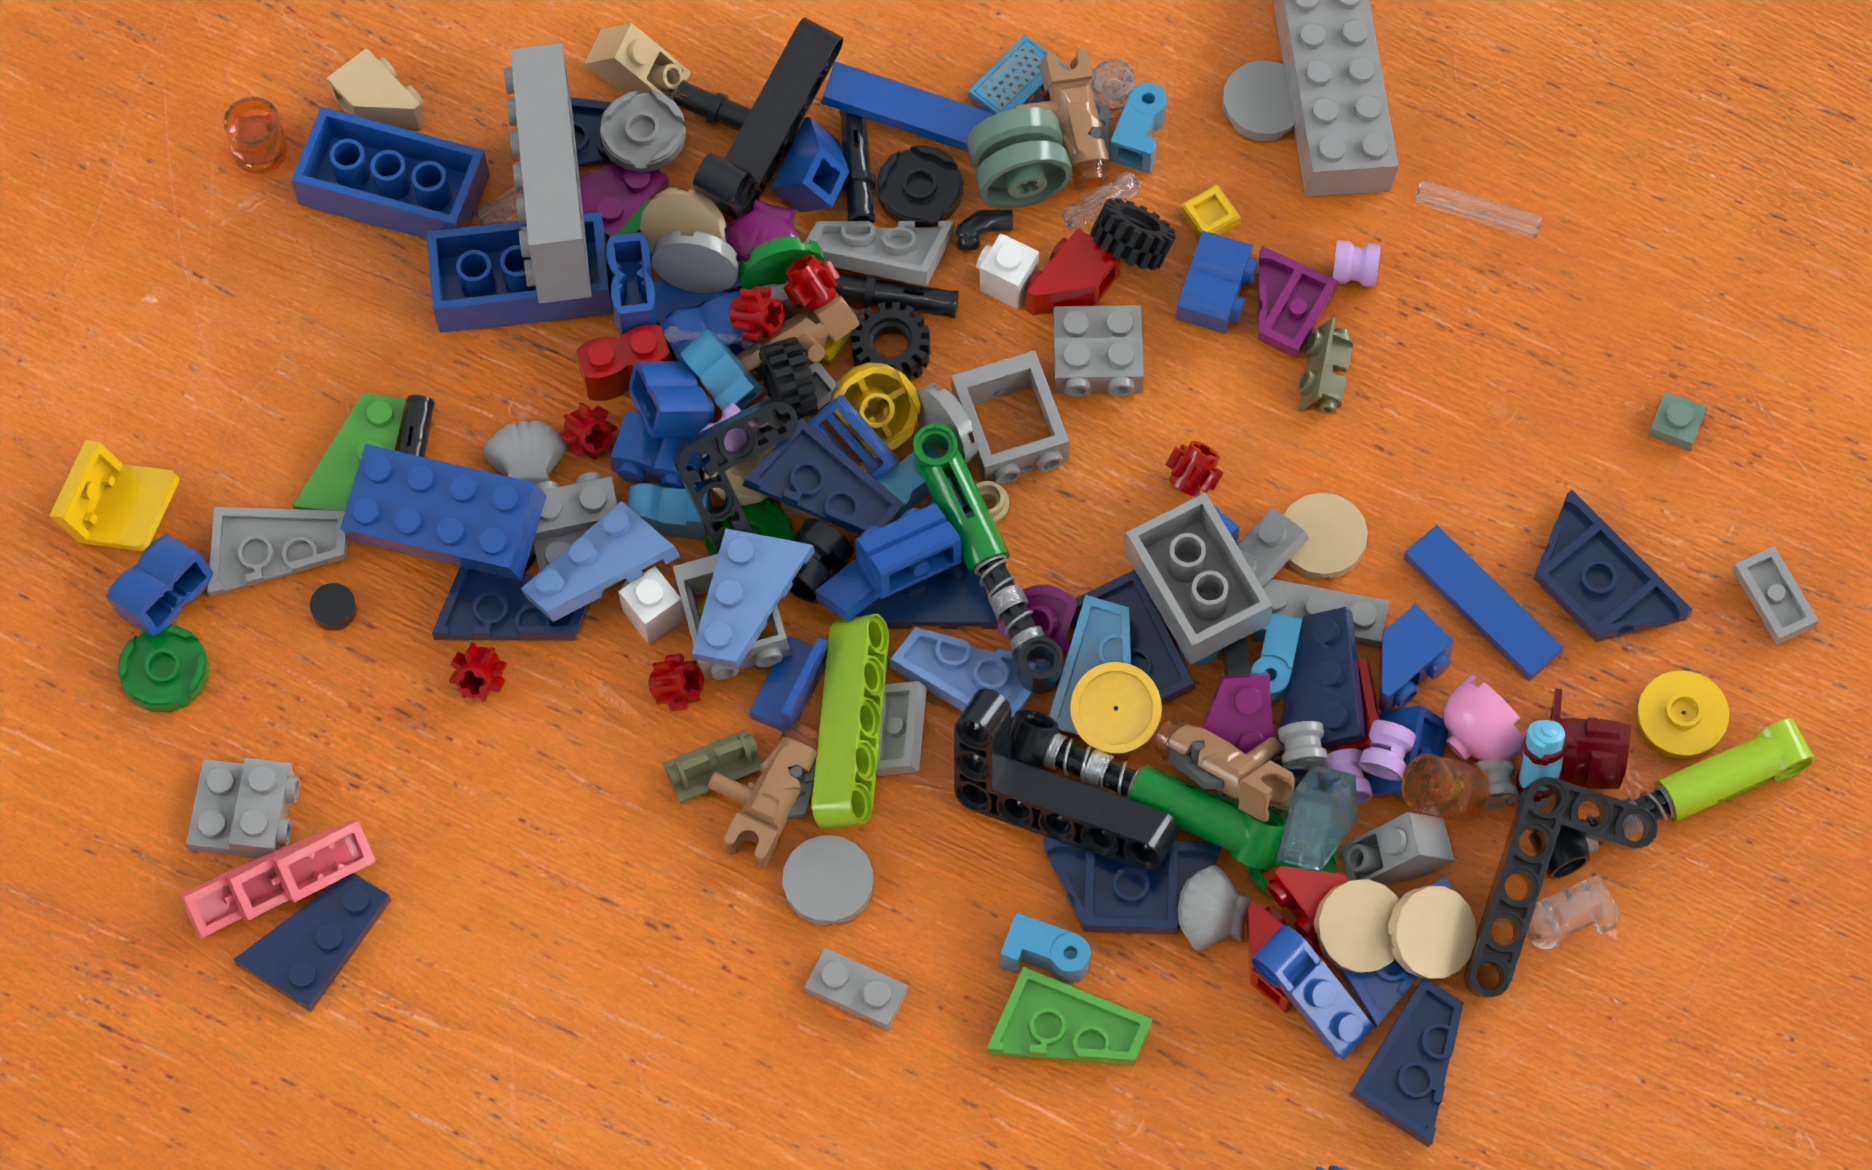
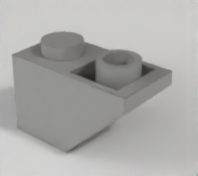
[1340,812,1455,884]

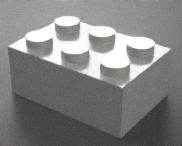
[1124,492,1273,665]

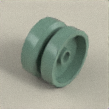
[966,107,1072,209]

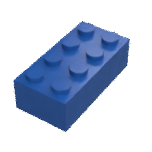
[291,107,490,239]
[427,212,613,333]
[340,444,546,581]

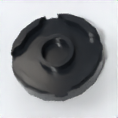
[877,145,963,228]

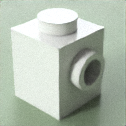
[976,233,1039,310]
[618,566,685,645]

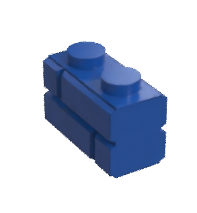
[855,503,962,599]

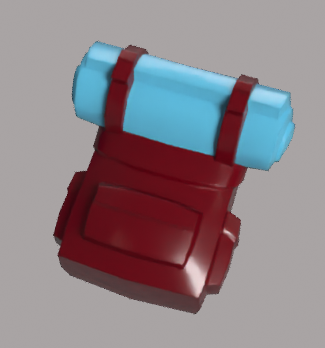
[1515,688,1631,807]

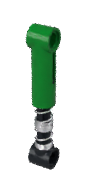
[913,423,1063,694]
[1011,710,1288,869]

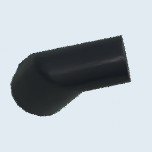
[955,209,1013,250]

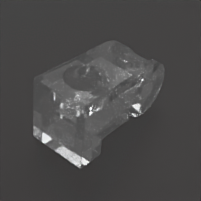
[1527,874,1621,950]

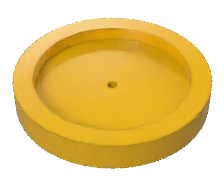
[1070,662,1162,754]
[1636,671,1729,760]

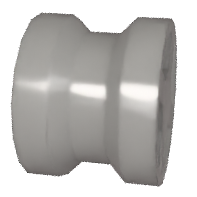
[1278,721,1328,770]
[1467,760,1519,809]

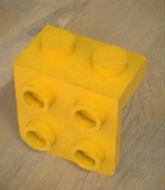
[49,440,179,551]

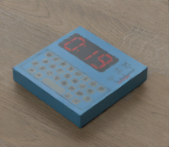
[968,35,1070,114]

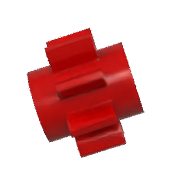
[783,255,840,310]
[729,286,784,342]
[559,403,617,460]
[1165,441,1224,496]
[449,643,507,702]
[648,653,704,712]

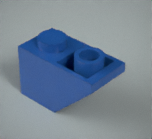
[771,117,849,213]
[1379,604,1454,711]

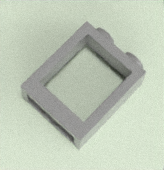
[951,350,1069,485]
[673,553,792,680]

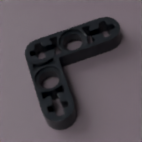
[673,397,798,553]

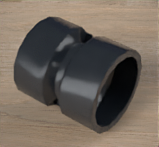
[789,518,854,604]

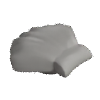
[483,421,568,484]
[1178,865,1251,951]

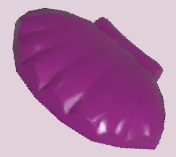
[724,199,801,263]
[997,584,1077,663]

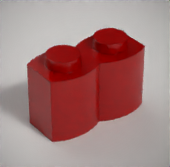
[576,325,671,401]

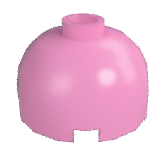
[1443,674,1528,762]

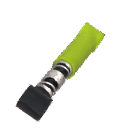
[1528,718,1816,880]

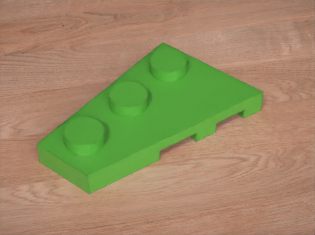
[292,393,407,511]
[986,967,1153,1066]

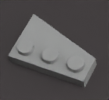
[805,221,954,286]
[207,507,348,598]

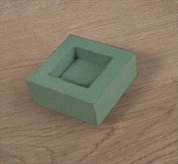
[1648,391,1707,451]

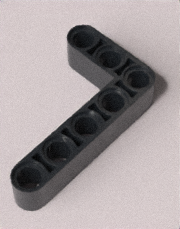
[693,17,844,219]
[954,688,1179,871]
[1464,777,1658,998]

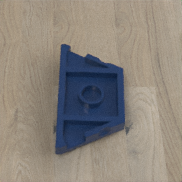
[1534,490,1693,642]
[1043,837,1221,935]

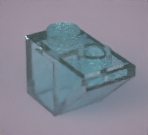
[1278,765,1358,871]

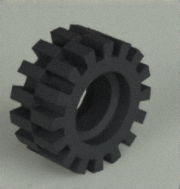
[1090,198,1176,270]
[851,302,930,382]
[759,336,818,420]

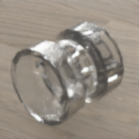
[1092,59,1135,118]

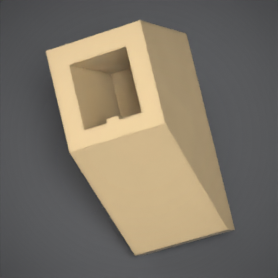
[584,23,691,100]
[327,48,426,130]

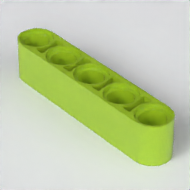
[812,614,889,829]

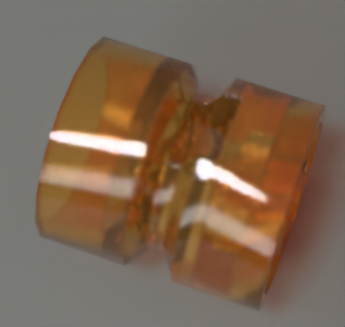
[223,96,288,175]
[1401,753,1489,822]

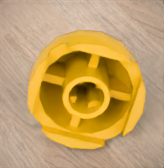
[831,363,921,453]

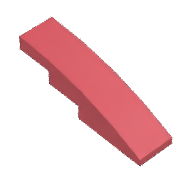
[179,819,376,938]

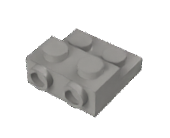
[1053,305,1144,397]
[533,472,617,572]
[186,758,300,858]

